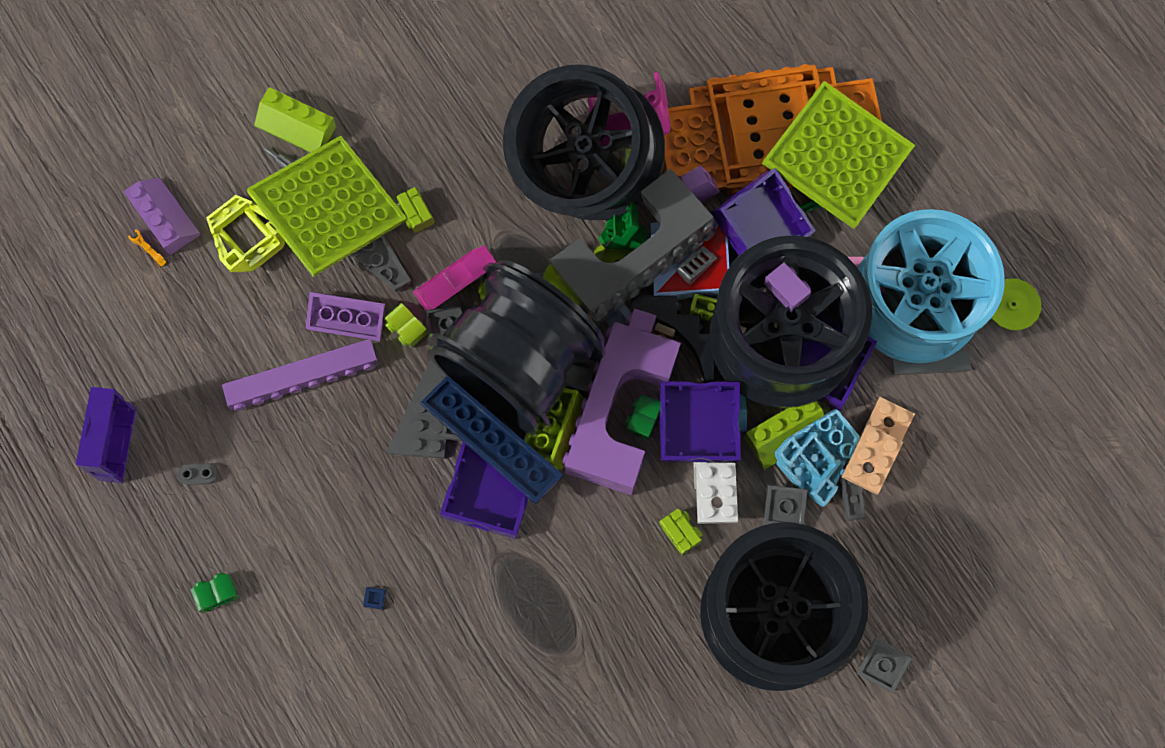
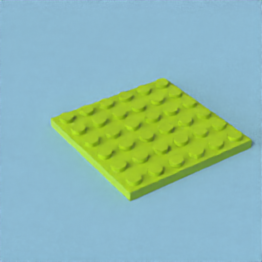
[762,81,915,229]
[247,136,407,277]

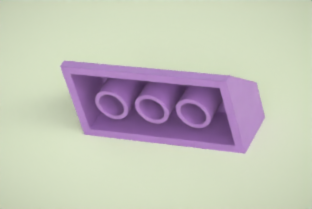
[123,178,201,255]

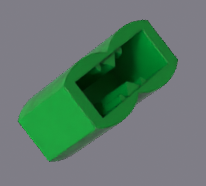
[625,394,660,440]
[190,572,239,613]

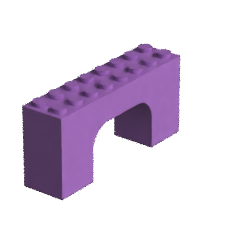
[563,322,681,495]

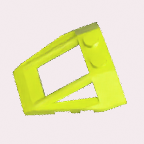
[206,195,285,272]

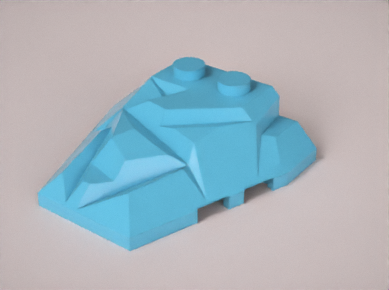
[775,409,860,507]

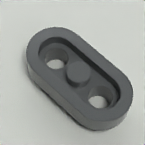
[178,464,218,486]

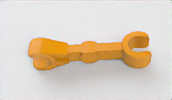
[128,230,166,267]

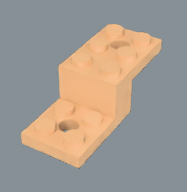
[842,397,915,495]

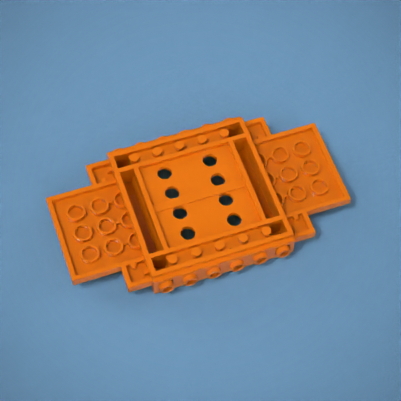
[664,64,882,196]

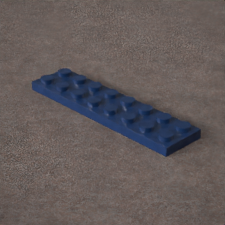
[420,375,563,504]

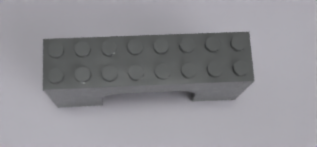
[549,169,716,323]

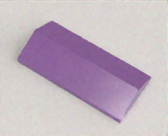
[306,292,385,341]

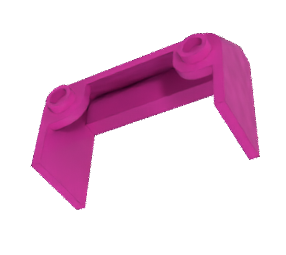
[588,72,671,146]

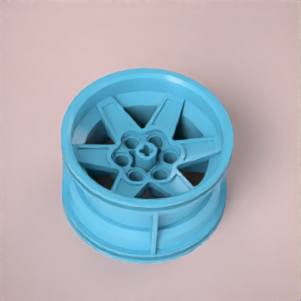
[858,209,1004,363]

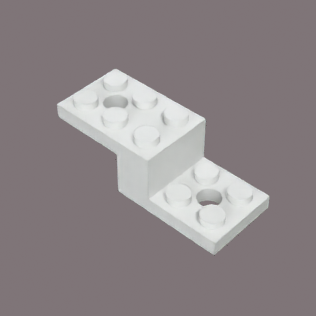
[693,462,738,524]

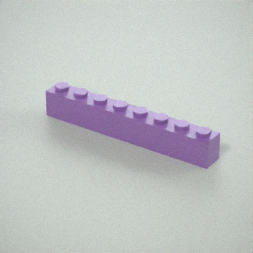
[222,339,379,411]

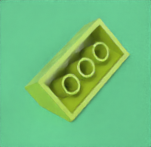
[254,87,337,152]
[524,388,584,470]
[744,401,824,470]

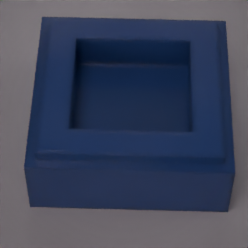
[363,587,387,610]

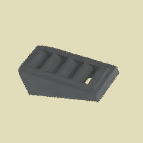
[676,246,717,285]

